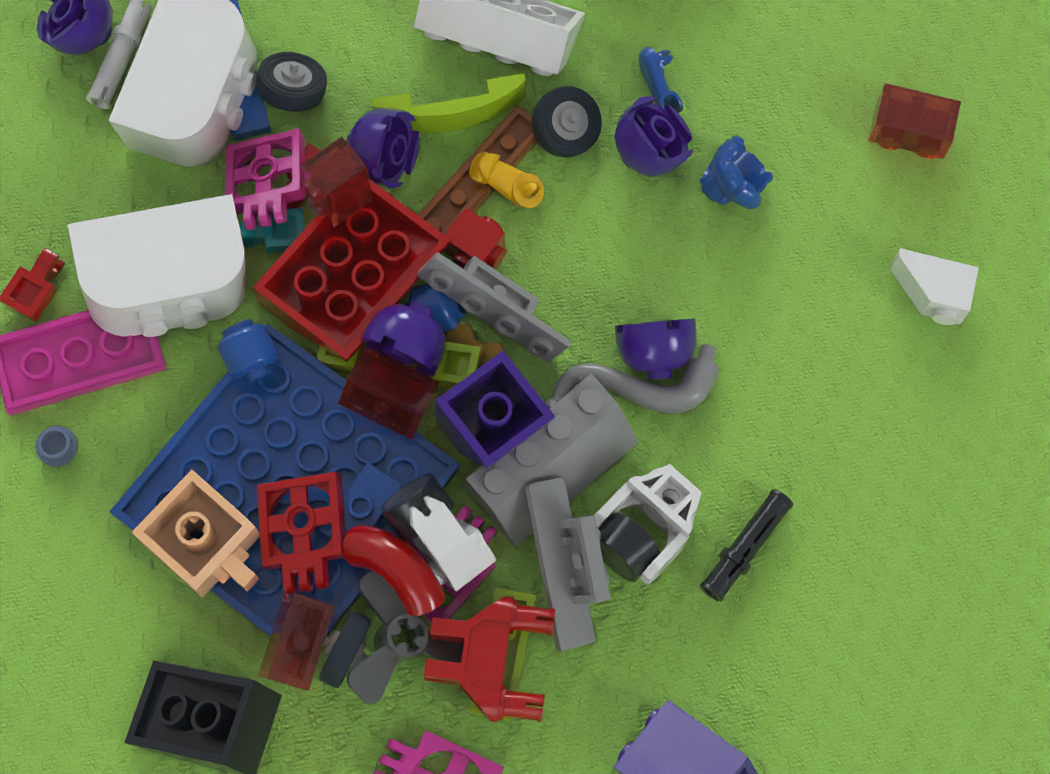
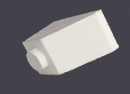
[890,248,979,325]

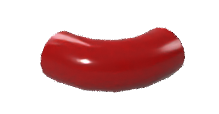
[343,525,446,616]

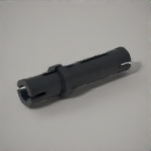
[700,489,793,602]

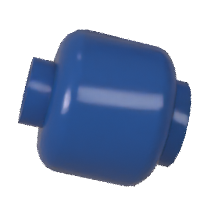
[404,283,466,333]
[218,319,279,383]

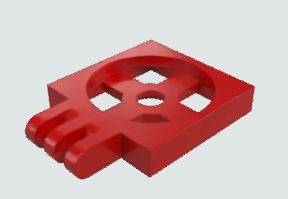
[257,472,346,594]

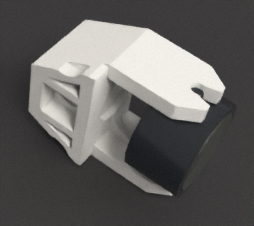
[594,464,702,586]
[380,473,497,591]

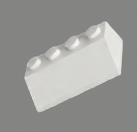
[413,0,585,76]

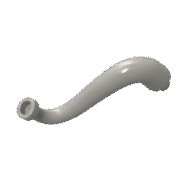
[545,344,720,414]

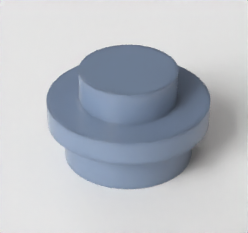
[36,426,78,467]

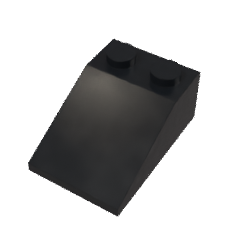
[124,661,282,774]

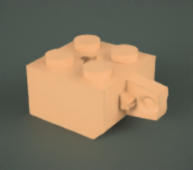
[131,470,260,598]

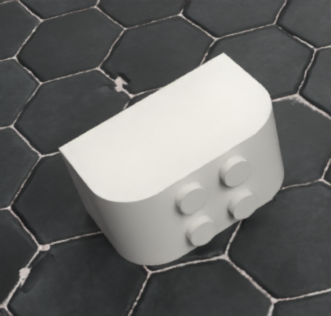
[108,0,258,167]
[67,194,247,337]

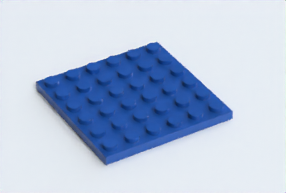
[110,323,461,664]

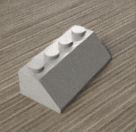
[462,373,638,548]

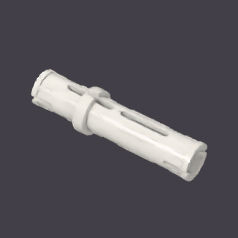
[86,0,153,109]

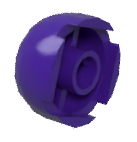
[37,0,113,55]
[614,96,693,177]
[346,108,420,189]
[361,301,446,377]
[615,318,697,380]

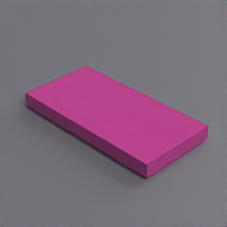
[0,310,167,416]

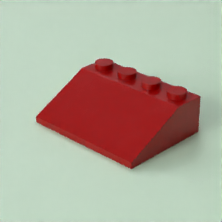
[253,170,451,362]

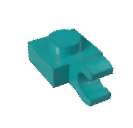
[239,208,304,253]

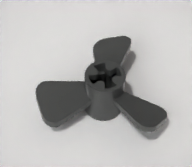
[347,571,464,704]

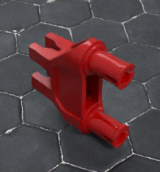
[424,596,555,722]

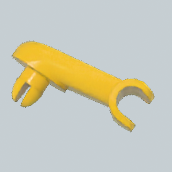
[469,151,544,208]

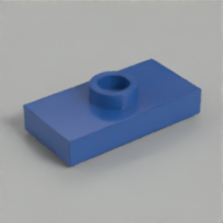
[319,463,403,539]

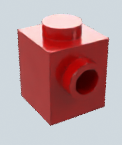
[444,208,507,269]

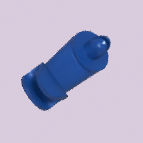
[638,46,683,113]

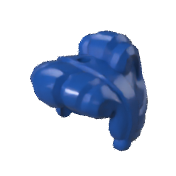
[700,135,773,209]

